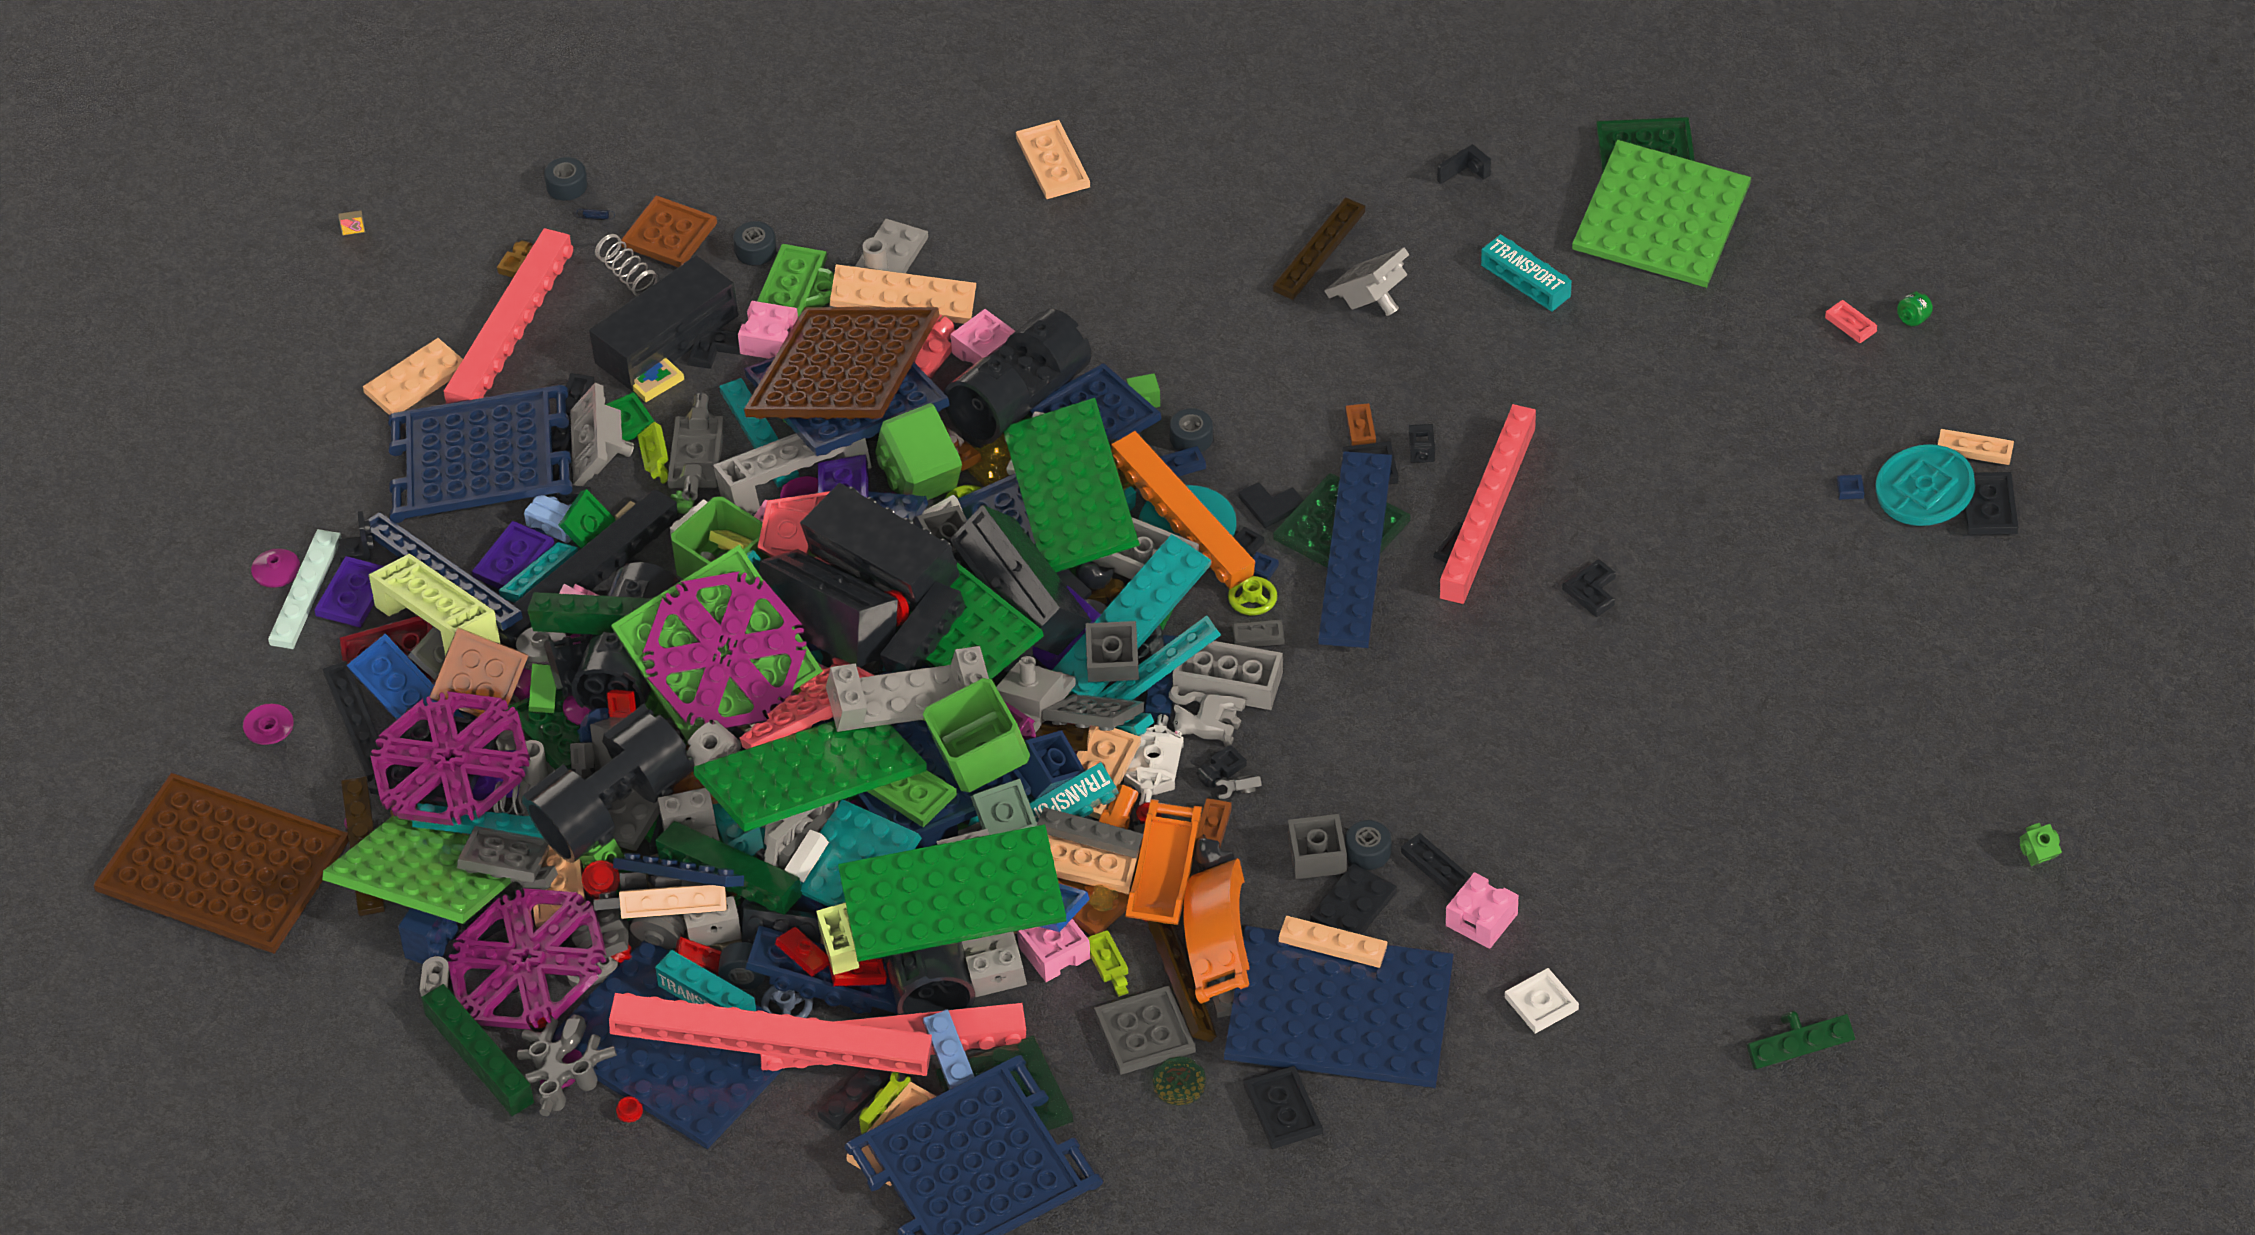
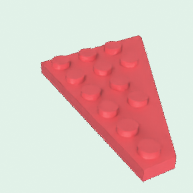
[740,657,874,749]

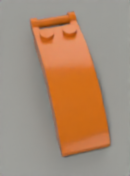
[1125,799,1202,925]
[1184,858,1249,1004]

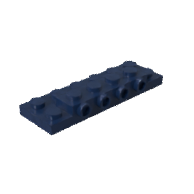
[746,926,898,1014]

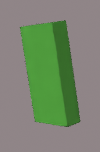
[529,664,556,713]

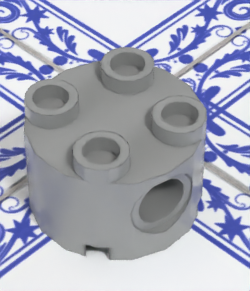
[685,720,741,766]

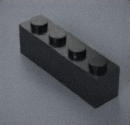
[880,581,966,673]

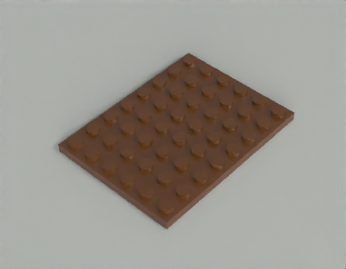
[744,307,940,419]
[94,773,349,954]

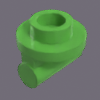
[670,490,695,514]

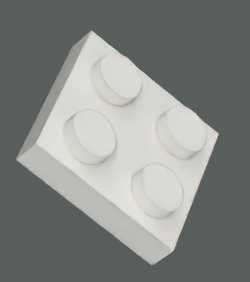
[1505,968,1579,1033]

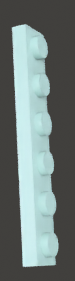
[268,529,342,649]

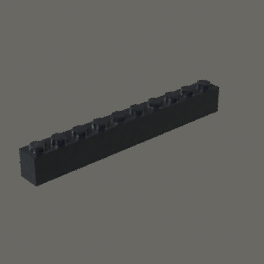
[497,489,678,650]

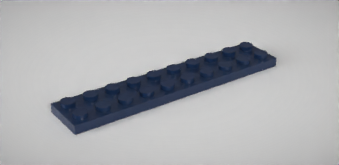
[1318,451,1392,648]

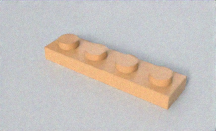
[619,884,727,918]
[1279,916,1387,968]

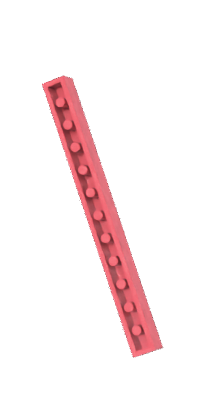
[609,993,932,1076]

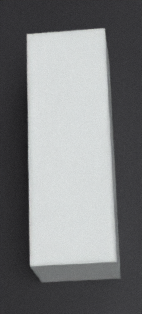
[784,830,829,883]

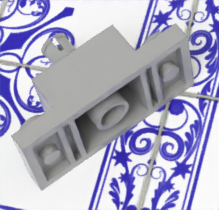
[1324,247,1409,316]
[570,383,634,486]
[996,656,1076,740]
[764,801,838,868]

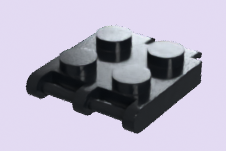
[544,634,591,697]

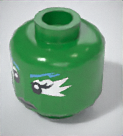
[1897,291,1933,327]

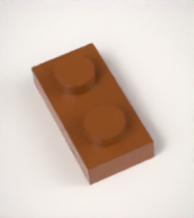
[1345,403,1376,446]
[1196,798,1232,848]

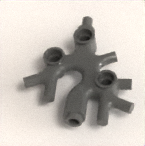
[517,1015,617,1116]

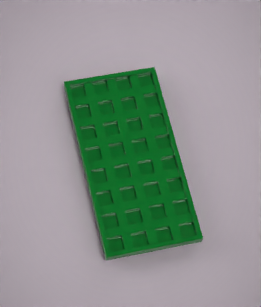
[1004,398,1140,572]
[896,563,1044,679]
[694,721,927,832]
[838,824,1067,962]

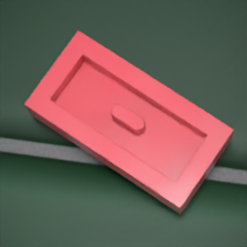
[1825,300,1877,343]

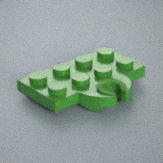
[757,244,834,318]

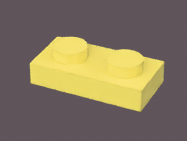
[709,530,753,550]

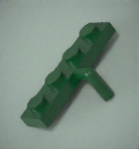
[1746,1011,1855,1070]

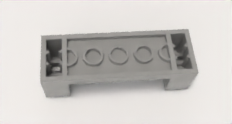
[713,433,872,515]
[826,646,989,732]
[658,788,742,946]
[937,829,1027,997]

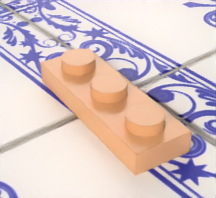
[1938,429,2014,465]

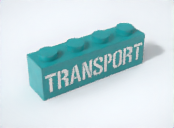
[1481,234,1572,312]
[1030,762,1119,824]
[655,950,756,1011]

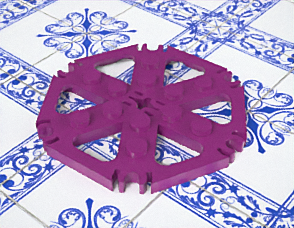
[642,571,807,729]
[370,691,531,826]
[448,888,607,1030]

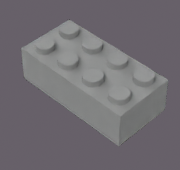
[1092,518,1199,579]
[1173,641,1283,710]

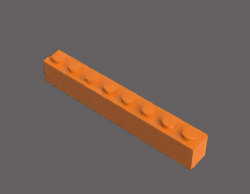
[1111,431,1255,589]

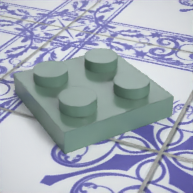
[971,779,1038,835]

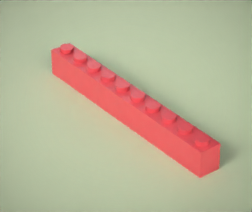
[444,228,573,404]
[1440,404,1536,604]
[760,1003,1026,1071]

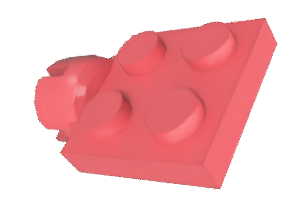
[914,314,955,379]

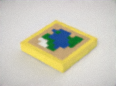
[633,358,684,402]

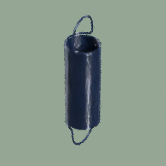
[576,209,615,219]

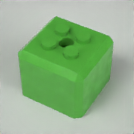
[875,403,962,500]
[671,497,769,579]
[923,678,1030,793]

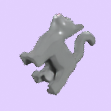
[1169,686,1246,747]

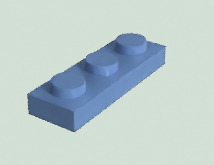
[923,1010,974,1090]

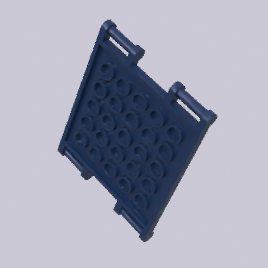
[388,385,572,523]
[844,1055,1103,1235]

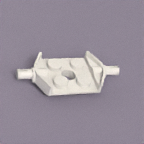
[1124,714,1184,805]

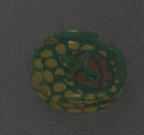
[1152,1056,1206,1106]

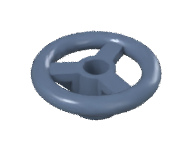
[761,985,813,1018]

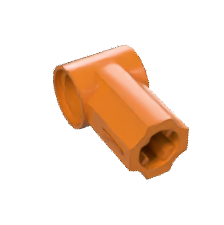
[1099,784,1139,830]

